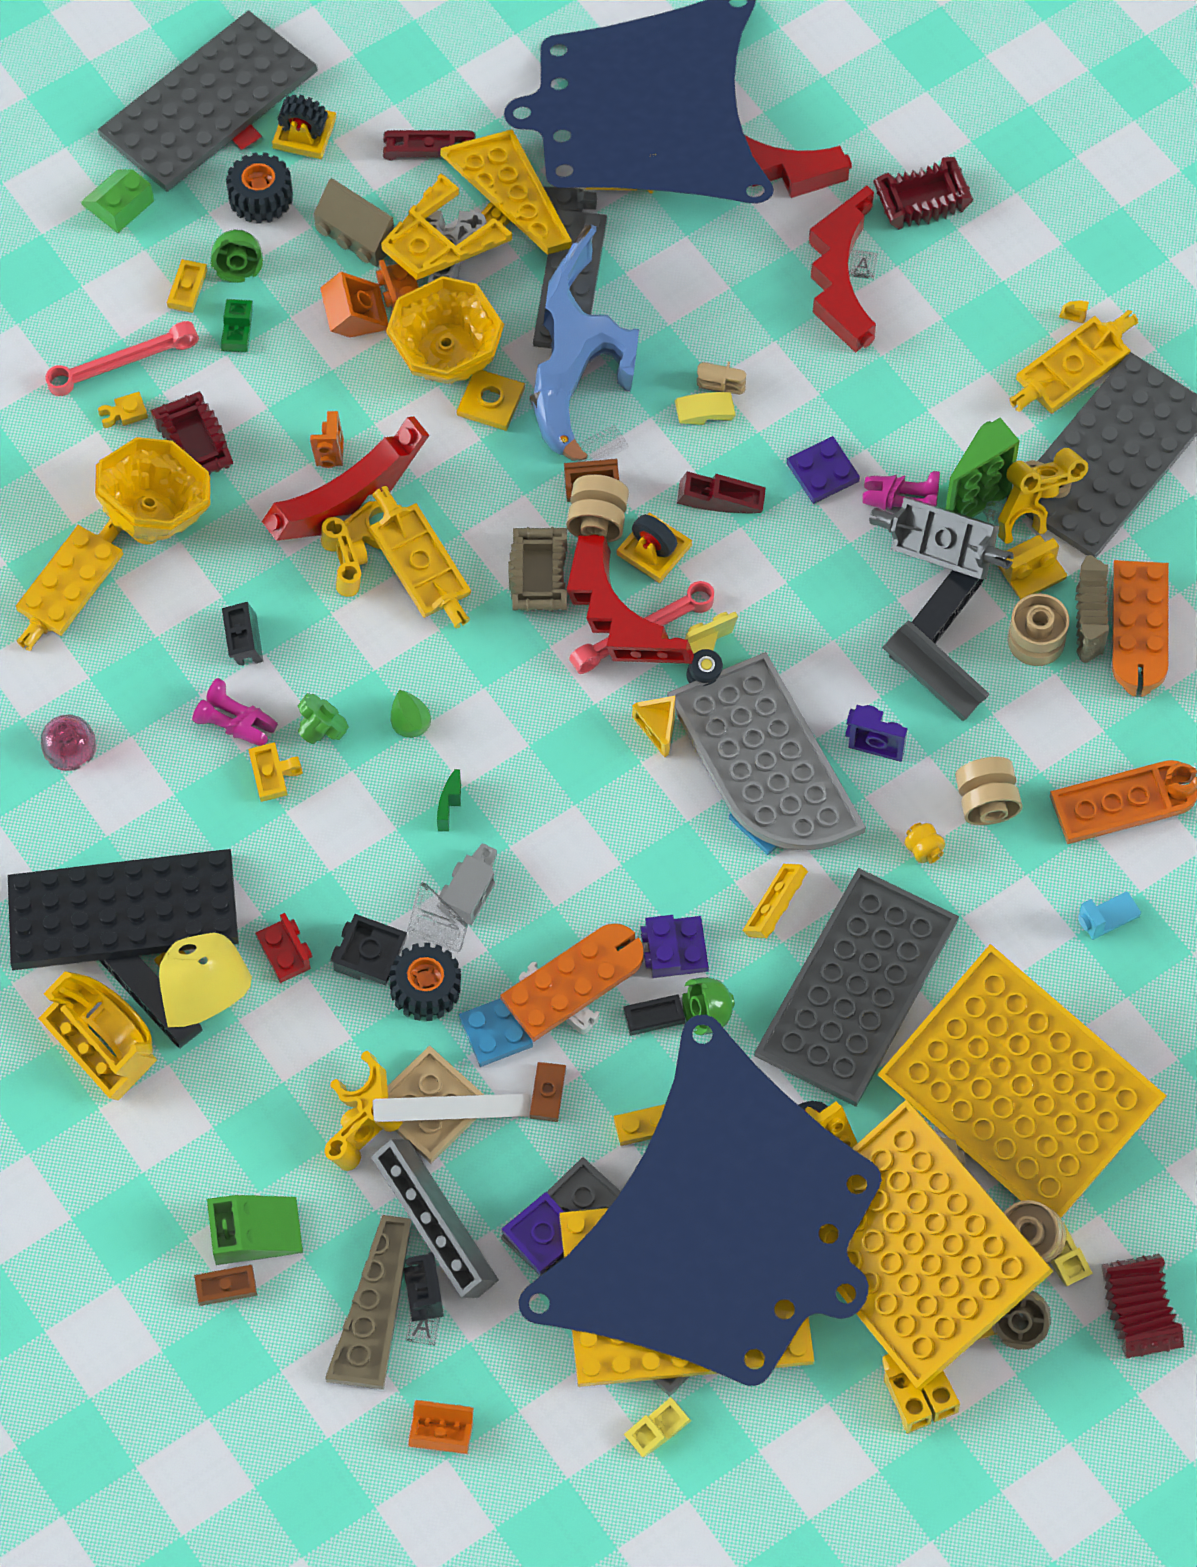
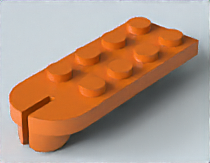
[1112,560,1169,697]
[1050,760,1197,844]
[500,923,643,1042]

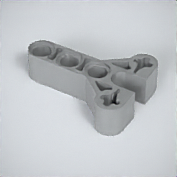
[425,211,487,283]

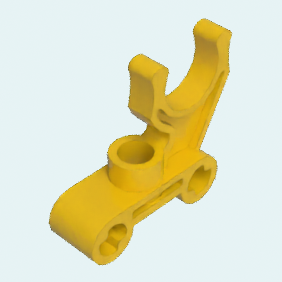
[998,448,1088,544]
[321,501,384,597]
[325,1051,403,1171]

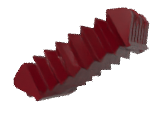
[873,157,973,230]
[150,391,234,475]
[1102,1254,1184,1359]

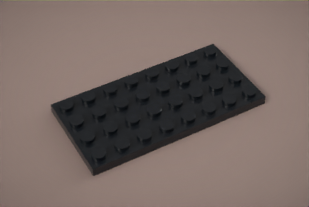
[8,849,239,971]

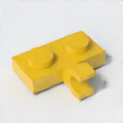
[248,742,303,802]

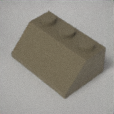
[314,178,394,267]

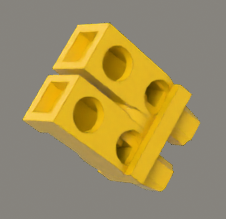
[882,1354,960,1434]

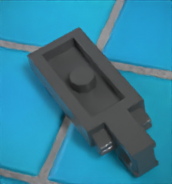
[543,187,597,212]

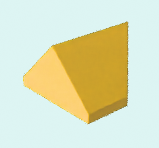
[632,696,676,758]

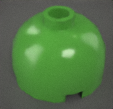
[211,229,263,283]
[682,977,735,1035]

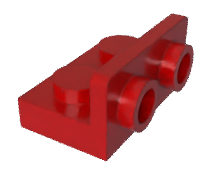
[255,913,313,983]

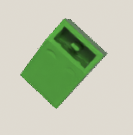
[207,1195,303,1265]

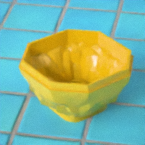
[386,276,504,384]
[95,437,210,545]

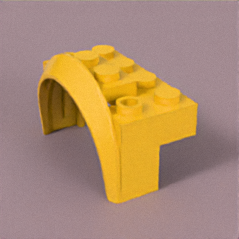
[38,971,157,1101]

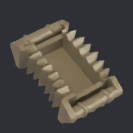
[508,527,567,612]
[1075,555,1109,663]

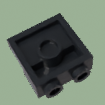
[331,914,408,986]

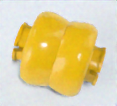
[904,822,945,864]

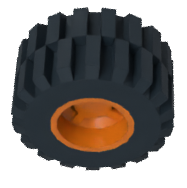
[226,152,293,223]
[390,942,461,1021]

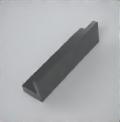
[882,620,990,721]

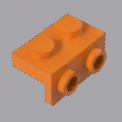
[408,1400,474,1454]

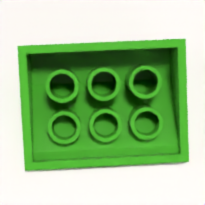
[946,417,1020,518]

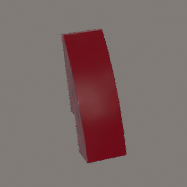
[677,471,766,513]

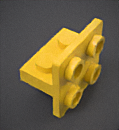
[997,535,1067,600]

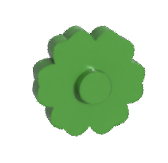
[298,693,349,744]

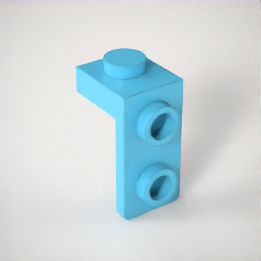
[1078,892,1141,940]

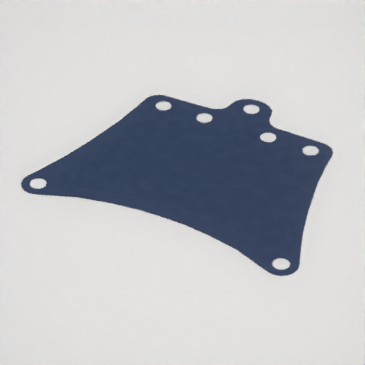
[504,0,774,204]
[519,1015,881,1386]

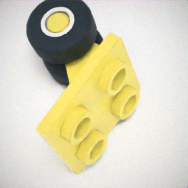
[685,612,738,686]

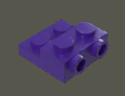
[845,705,908,762]
[640,915,709,978]

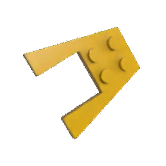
[382,173,512,280]

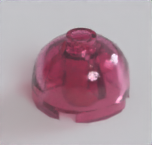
[41,714,96,771]

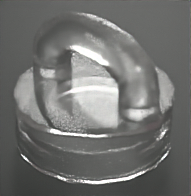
[983,501,1004,526]

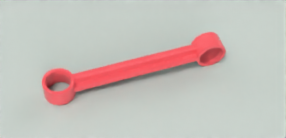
[45,321,199,396]
[569,581,714,674]

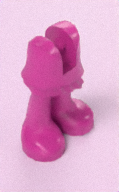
[862,471,940,511]
[192,678,278,746]

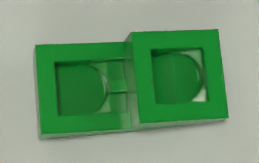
[221,299,253,352]
[437,769,461,831]

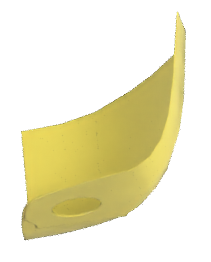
[159,933,252,1027]

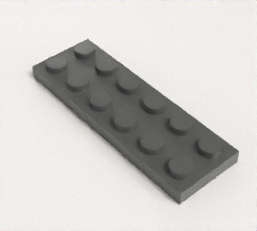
[533,209,607,349]

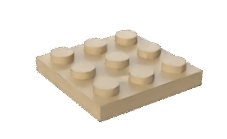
[387,1046,484,1164]

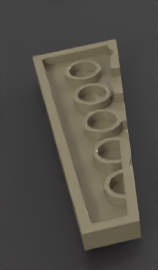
[325,1215,412,1390]

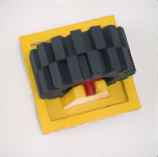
[272,95,336,160]

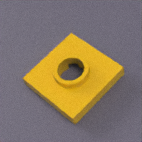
[457,370,525,431]

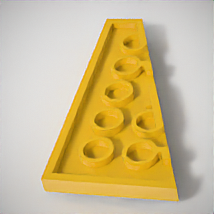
[440,129,572,255]

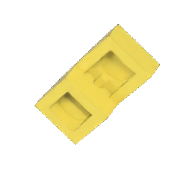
[675,392,736,425]
[1050,1222,1093,1287]
[624,1397,691,1458]

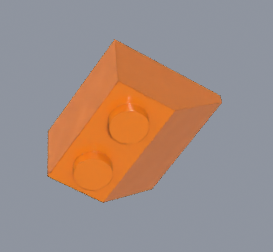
[320,271,388,338]

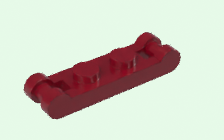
[383,130,476,160]

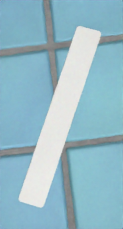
[373,1094,531,1122]

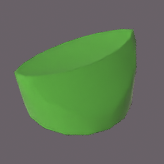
[390,690,432,738]

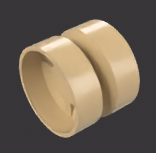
[566,475,629,543]
[1008,594,1069,666]
[955,757,1023,825]
[1004,1200,1066,1264]

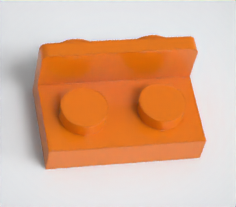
[376,259,419,311]
[310,411,344,468]

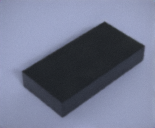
[623,994,685,1036]

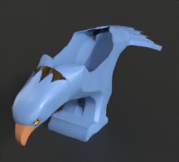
[529,224,639,461]

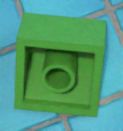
[81,169,154,233]

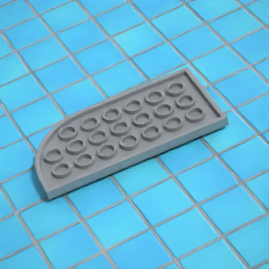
[667,652,866,850]

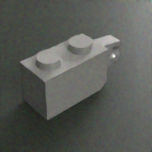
[439,843,497,926]

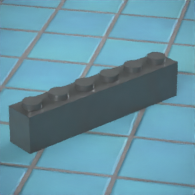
[371,1139,499,1298]

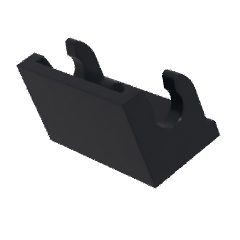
[222,601,264,666]
[404,1252,444,1322]

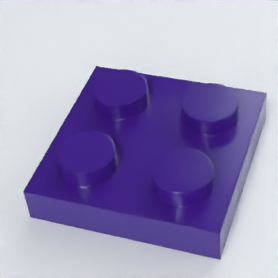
[787,436,860,504]
[502,1192,564,1274]

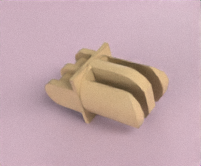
[697,361,746,394]

